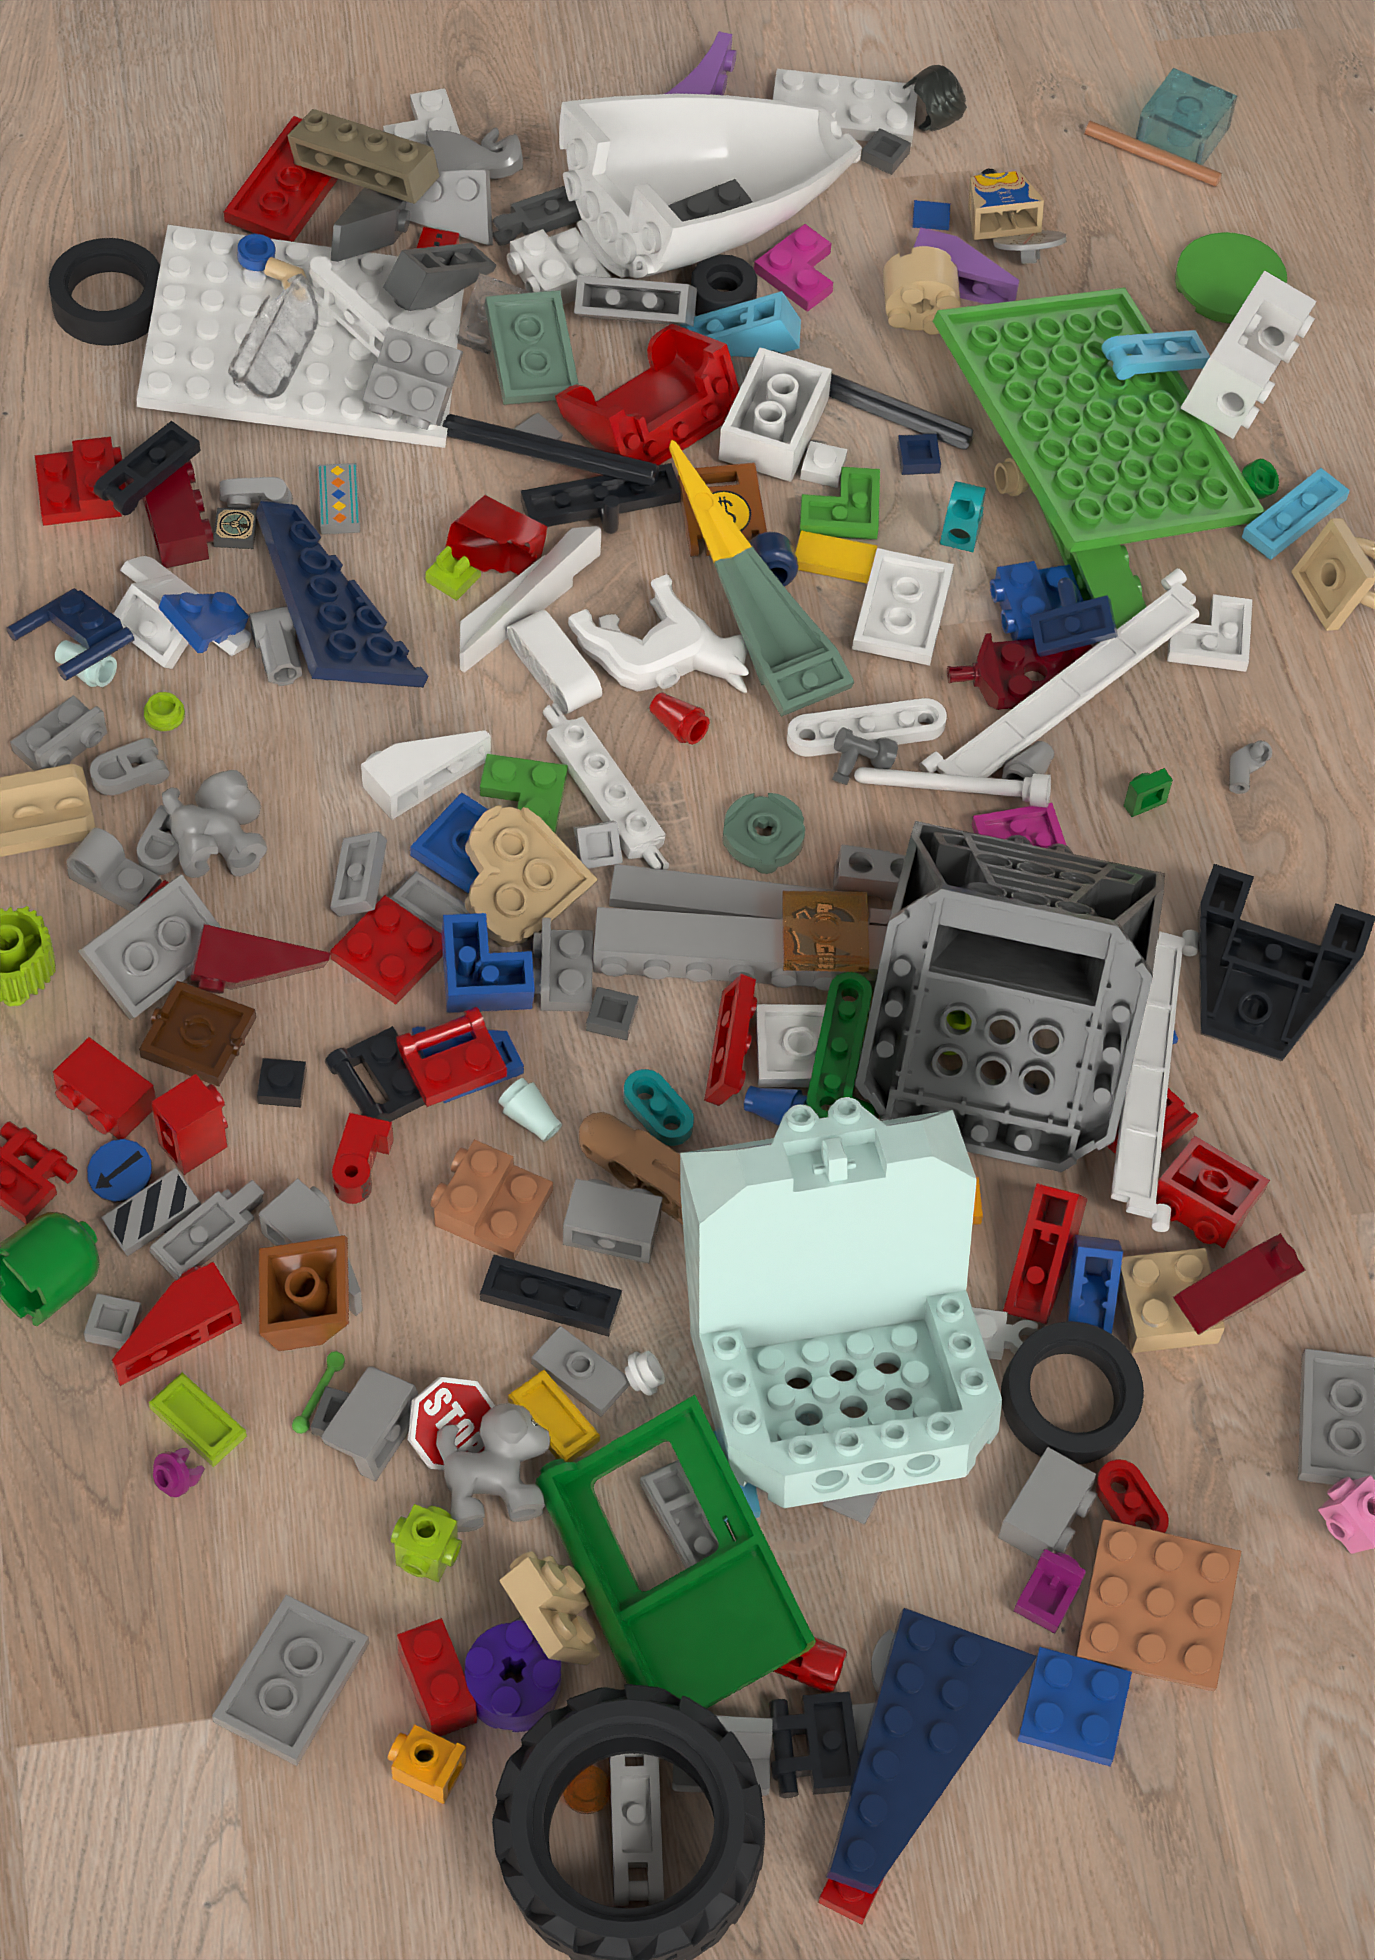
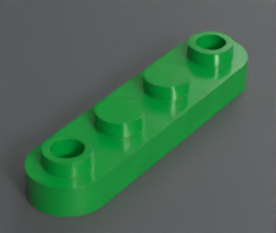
[806,972,872,1119]

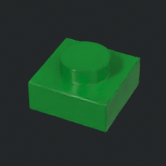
[1123,768,1173,817]

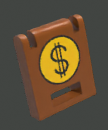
[677,463,767,557]

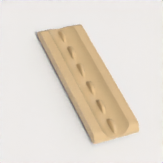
[0,764,96,857]

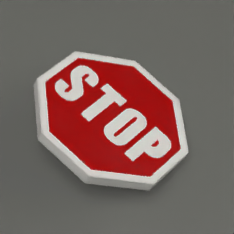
[408,1377,495,1470]

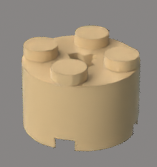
[883,246,961,335]

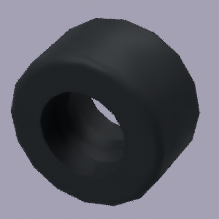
[691,254,758,316]

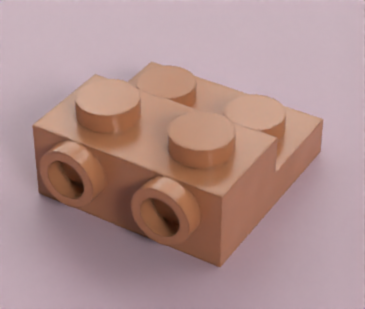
[430,1139,553,1260]

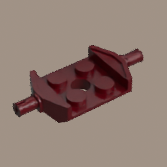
[947,633,1093,710]

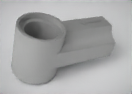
[249,606,302,686]

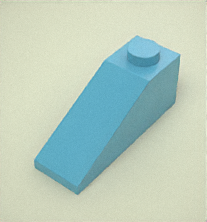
[680,291,801,357]

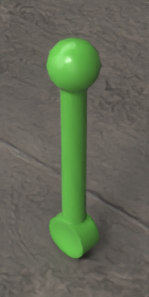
[292,1351,345,1434]

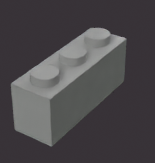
[574,275,697,327]

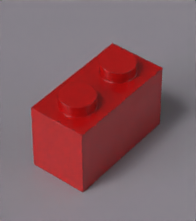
[53,1037,156,1140]
[151,1074,228,1175]
[397,1618,477,1737]

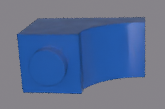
[1066,1235,1123,1334]

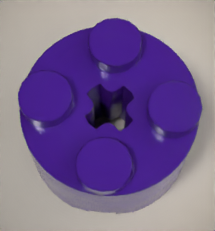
[465,1620,561,1732]

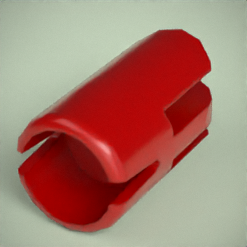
[773,1637,847,1693]

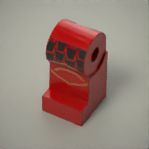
[332,1113,394,1204]

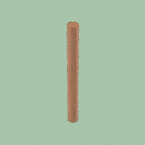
[1085,121,1222,187]

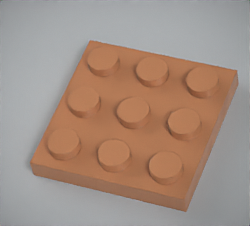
[1075,1519,1242,1692]

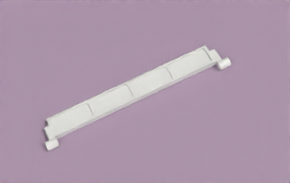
[919,568,1199,778]
[1111,930,1199,1232]

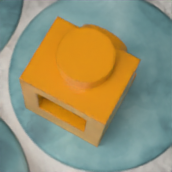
[388,1724,466,1804]

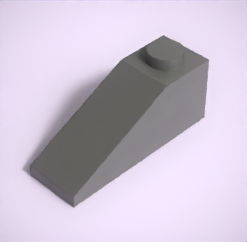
[331,188,410,262]
[383,243,497,311]

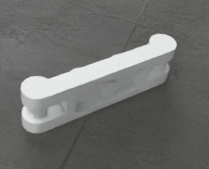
[308,256,408,358]
[609,1754,664,1907]

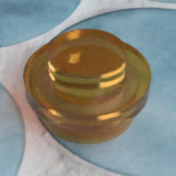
[563,1765,611,1814]

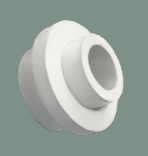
[625,1351,665,1396]

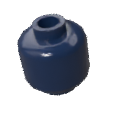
[749,532,799,587]

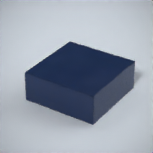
[897,434,941,475]

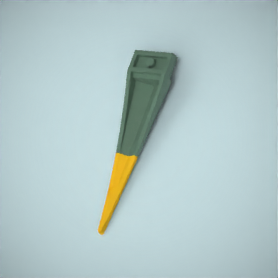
[669,440,854,717]

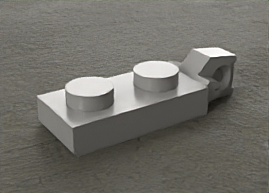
[150,1180,264,1280]

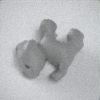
[162,770,267,878]
[436,1403,551,1532]

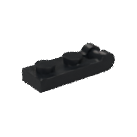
[93,421,201,516]

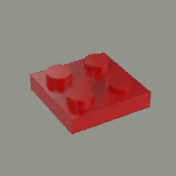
[330,895,443,1005]

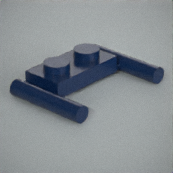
[6,588,135,681]

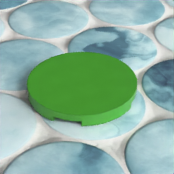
[1175,232,1287,324]

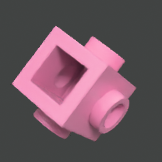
[1318,1475,1375,1554]

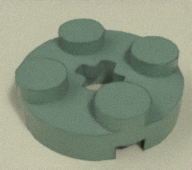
[722,793,805,874]

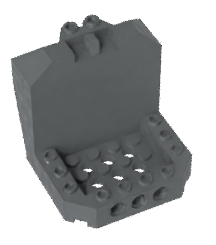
[855,821,1165,1172]

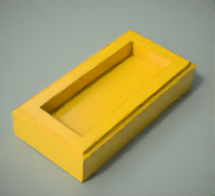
[795,531,877,584]
[508,1369,600,1462]

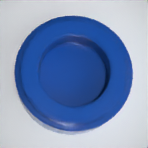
[237,234,276,271]

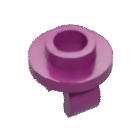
[153,1448,205,1497]

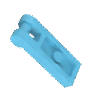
[1101,330,1210,380]

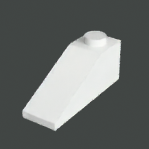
[361,730,491,820]

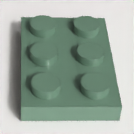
[484,290,579,405]

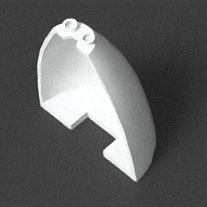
[559,94,862,279]

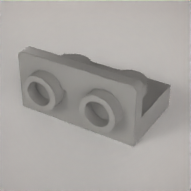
[10,695,107,771]
[533,918,593,1012]

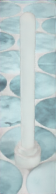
[854,767,1051,808]

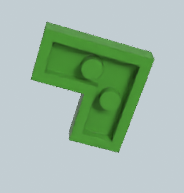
[799,467,880,540]
[480,754,568,834]

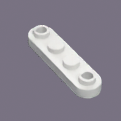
[787,698,947,757]

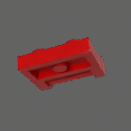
[396,1007,507,1107]

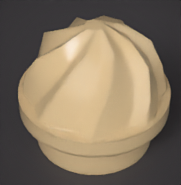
[994,457,1029,496]

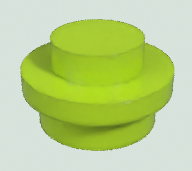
[144,692,185,731]

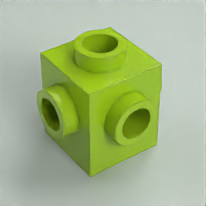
[390,1504,462,1583]

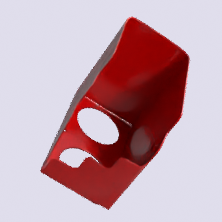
[445,495,548,575]

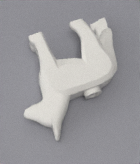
[568,574,749,693]

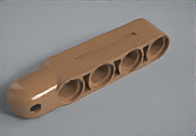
[579,1112,683,1225]

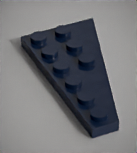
[256,501,429,688]
[826,1608,1037,1894]

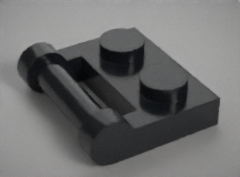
[325,1026,425,1122]

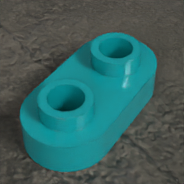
[623,1069,694,1146]

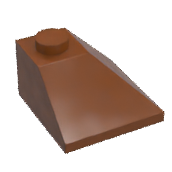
[259,1235,349,1351]

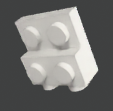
[507,227,611,305]

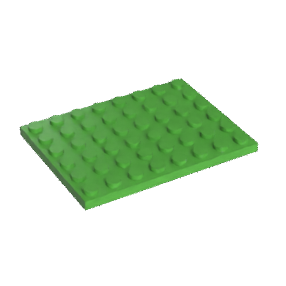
[933,288,1265,553]

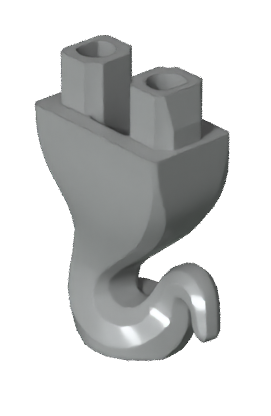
[418,128,523,179]

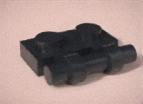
[769,1691,859,1798]

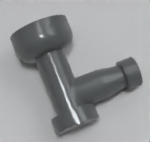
[832,727,898,785]

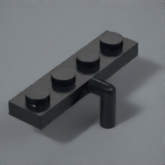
[521,463,681,534]

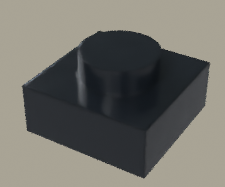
[257,1058,307,1108]

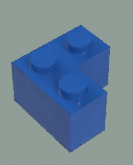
[441,913,535,1013]

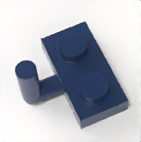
[1030,577,1118,657]

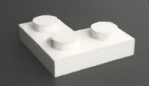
[383,88,460,142]
[1167,594,1252,672]

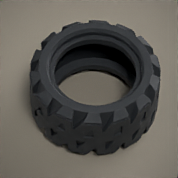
[492,1684,765,1960]

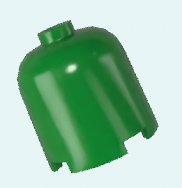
[0,1212,100,1326]

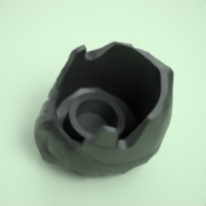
[903,65,967,131]

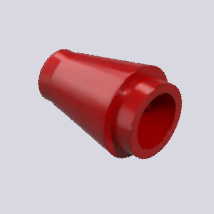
[649,692,710,745]

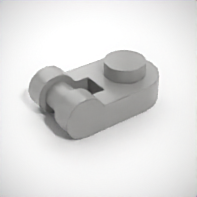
[220,477,293,509]
[90,738,170,795]
[136,805,180,875]

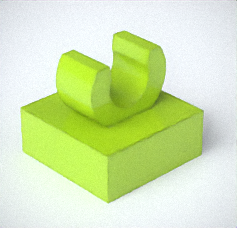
[425,546,481,601]

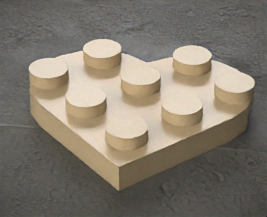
[465,805,598,947]

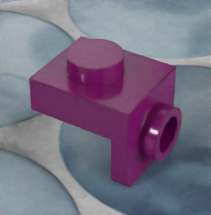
[1014,1549,1086,1634]

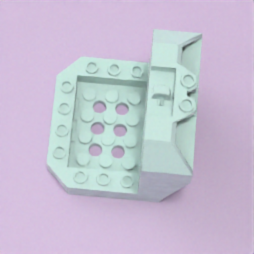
[680,1097,1002,1508]

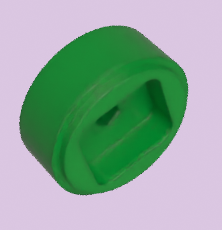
[1242,458,1279,499]

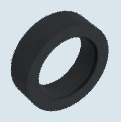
[49,238,160,346]
[1001,1321,1144,1464]

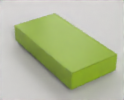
[149,1372,247,1467]

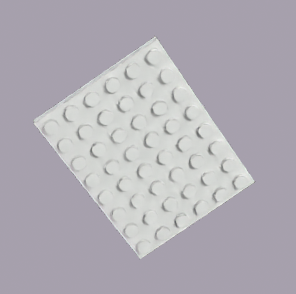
[137,225,464,448]

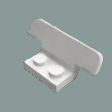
[113,556,251,669]

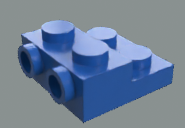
[990,561,1083,641]

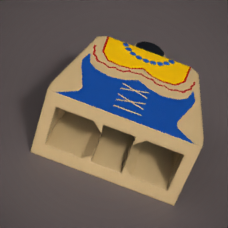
[968,168,1044,240]

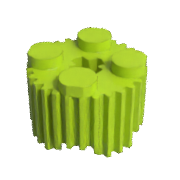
[0,906,56,1007]

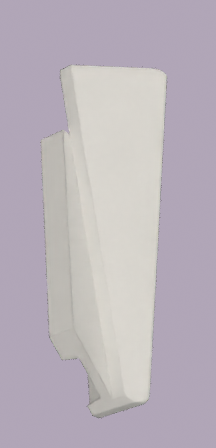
[460,526,601,673]

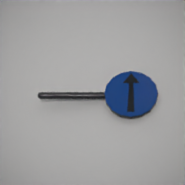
[87,1139,172,1233]

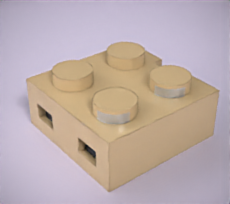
[1118,1248,1225,1353]

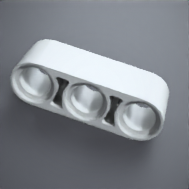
[506,609,602,714]

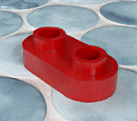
[1095,1459,1169,1533]

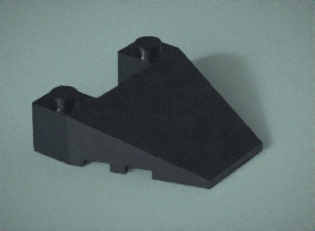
[1198,864,1375,1061]

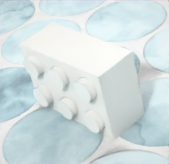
[719,347,832,482]

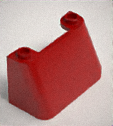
[555,323,740,465]

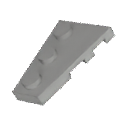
[405,169,493,245]

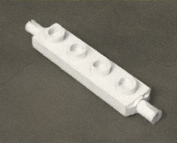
[543,703,669,870]

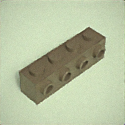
[288,109,440,204]

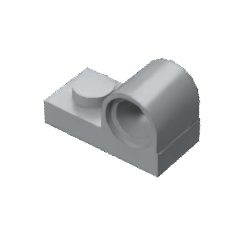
[67,828,162,911]

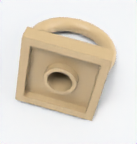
[1291,518,1375,631]

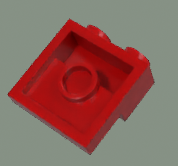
[34,436,126,526]
[1156,1136,1270,1249]

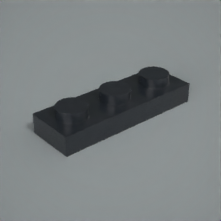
[480,1255,622,1337]

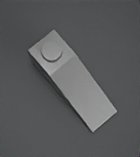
[259,1178,362,1316]

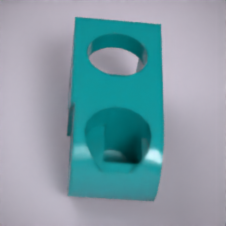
[940,481,986,553]

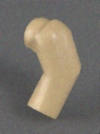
[264,257,310,301]

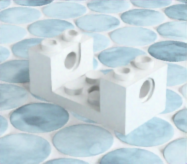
[1181,271,1317,439]

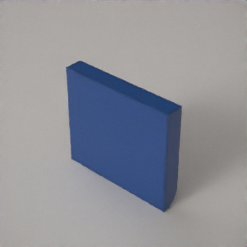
[912,200,950,231]

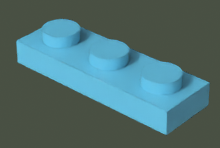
[1242,468,1350,560]

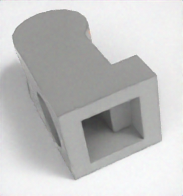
[833,844,905,902]

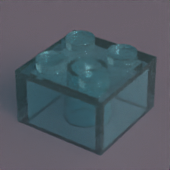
[1136,68,1237,165]

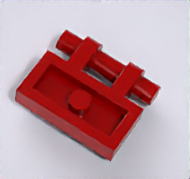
[0,1121,78,1225]

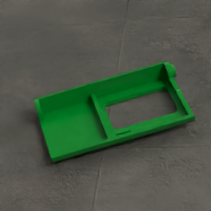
[535,1395,816,1709]

